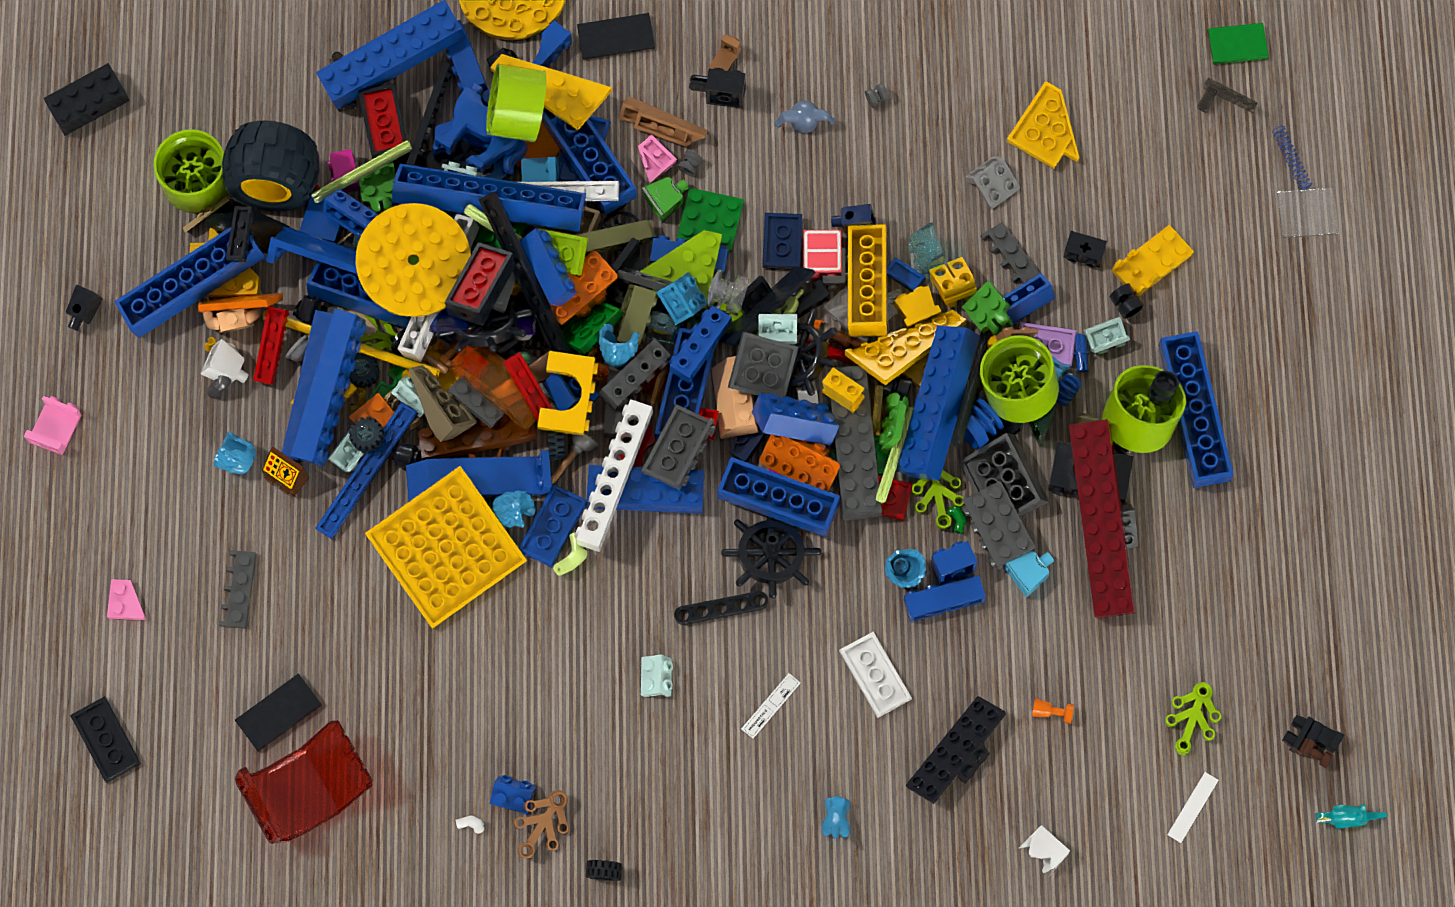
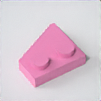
[638,134,677,184]
[107,579,146,620]

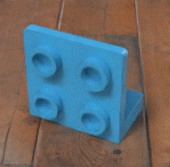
[521,157,559,182]
[656,272,707,325]

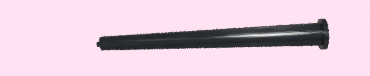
[951,329,992,446]

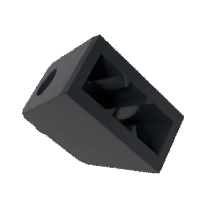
[66,284,103,331]

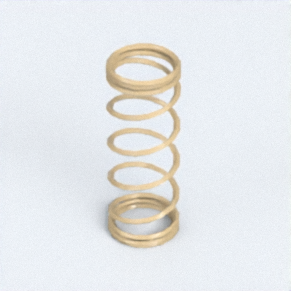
[384,390,421,430]

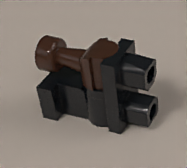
[1282,715,1344,768]

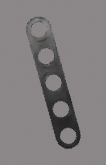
[674,591,768,625]

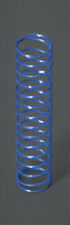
[1272,126,1312,190]

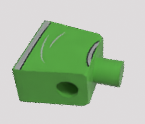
[642,177,689,222]

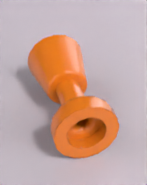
[1032,697,1074,724]

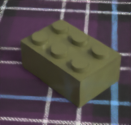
[613,284,658,347]

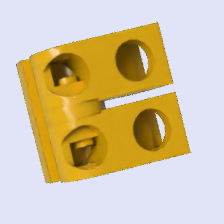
[929,257,977,308]

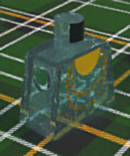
[644,311,683,345]

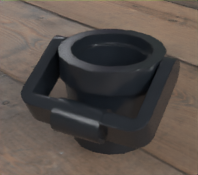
[293,295,328,323]

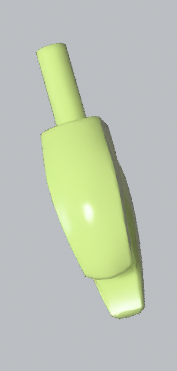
[772,289,804,314]

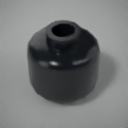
[392,443,422,469]

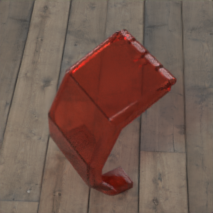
[235,720,373,844]

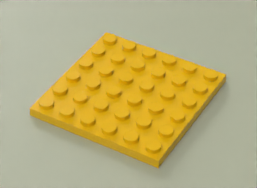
[364,466,527,629]

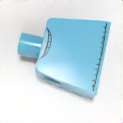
[1004,551,1054,598]

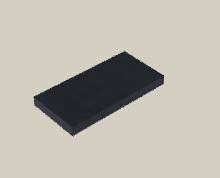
[577,13,655,60]
[205,196,290,254]
[235,673,322,752]
[70,696,141,783]

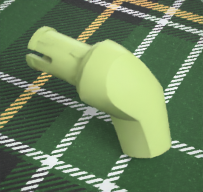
[553,533,587,576]

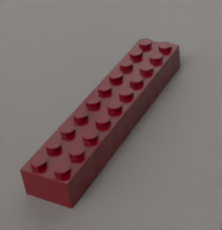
[1069,419,1136,619]

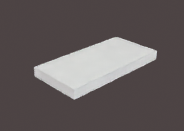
[839,632,912,718]

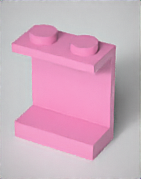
[24,396,82,455]

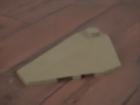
[409,365,477,442]

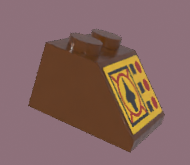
[262,447,309,497]

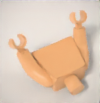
[198,289,262,334]

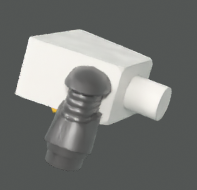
[200,337,249,398]

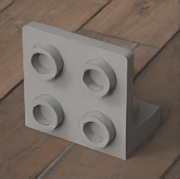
[965,156,1020,209]

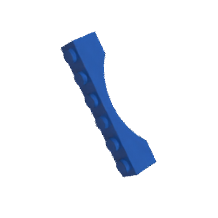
[481,20,572,107]

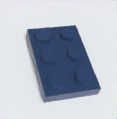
[762,213,802,269]

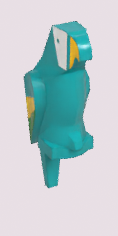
[1315,804,1387,829]

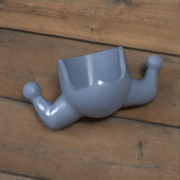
[774,100,836,133]

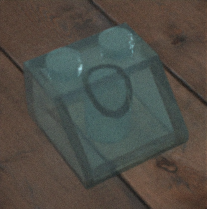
[907,222,944,275]

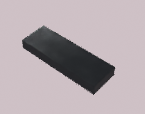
[226,206,255,262]

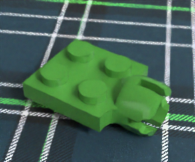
[359,161,396,215]
[962,280,1013,336]
[878,393,909,454]

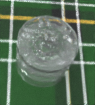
[707,269,749,316]

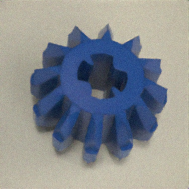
[1056,373,1082,406]

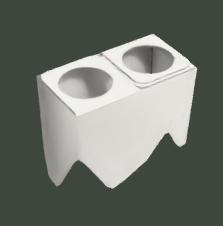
[1019,825,1070,877]

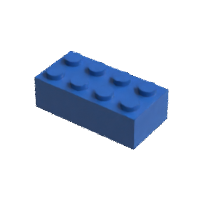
[752,393,839,445]

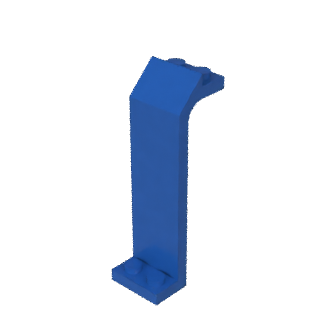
[266,226,357,274]
[406,450,552,502]

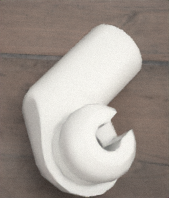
[456,815,485,834]

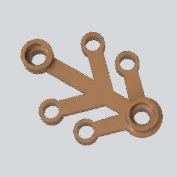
[513,790,569,859]

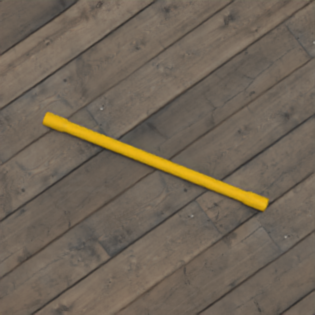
[263,309,440,378]

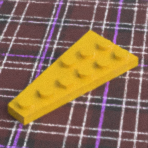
[490,54,612,130]
[845,310,966,385]

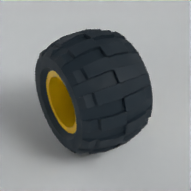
[222,120,320,212]

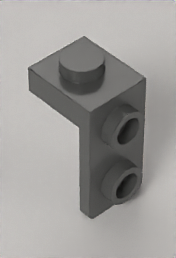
[822,248,848,292]
[1121,502,1138,549]

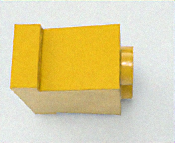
[894,285,942,329]
[822,368,865,413]

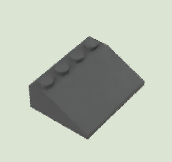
[959,433,1049,517]

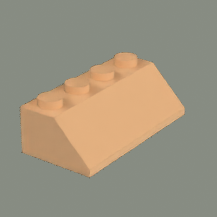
[712,356,758,439]

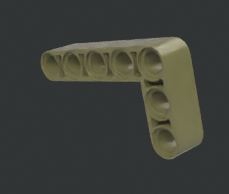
[576,220,656,257]

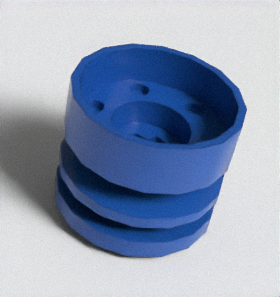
[955,398,1004,450]

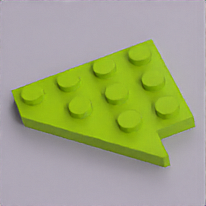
[640,230,723,308]

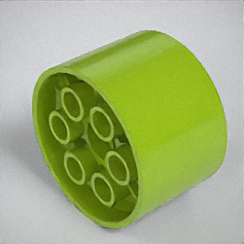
[486,64,546,142]
[153,129,229,213]
[980,335,1059,423]
[1102,365,1186,453]

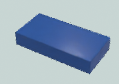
[887,257,926,292]

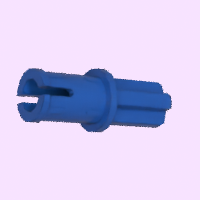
[1074,334,1089,373]

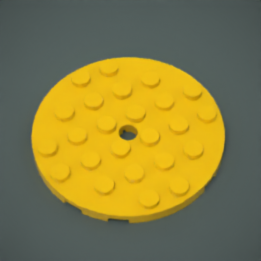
[459,0,566,40]
[356,203,471,317]

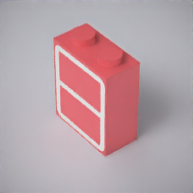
[803,230,842,281]

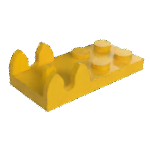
[1112,224,1194,297]

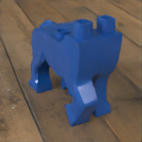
[433,83,527,180]

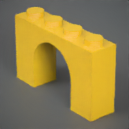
[537,351,598,436]

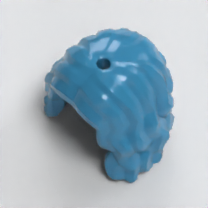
[599,324,639,368]
[213,432,256,474]
[492,490,536,528]
[884,549,926,588]

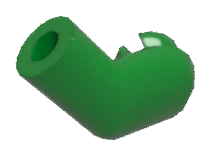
[948,506,966,534]

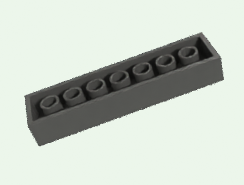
[828,366,882,521]

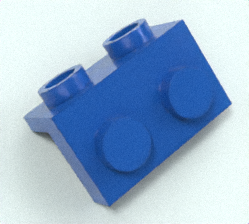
[490,775,536,814]

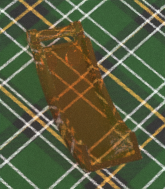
[437,340,552,430]

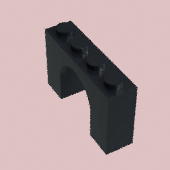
[1048,442,1134,502]

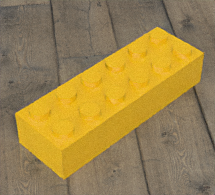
[848,224,887,337]

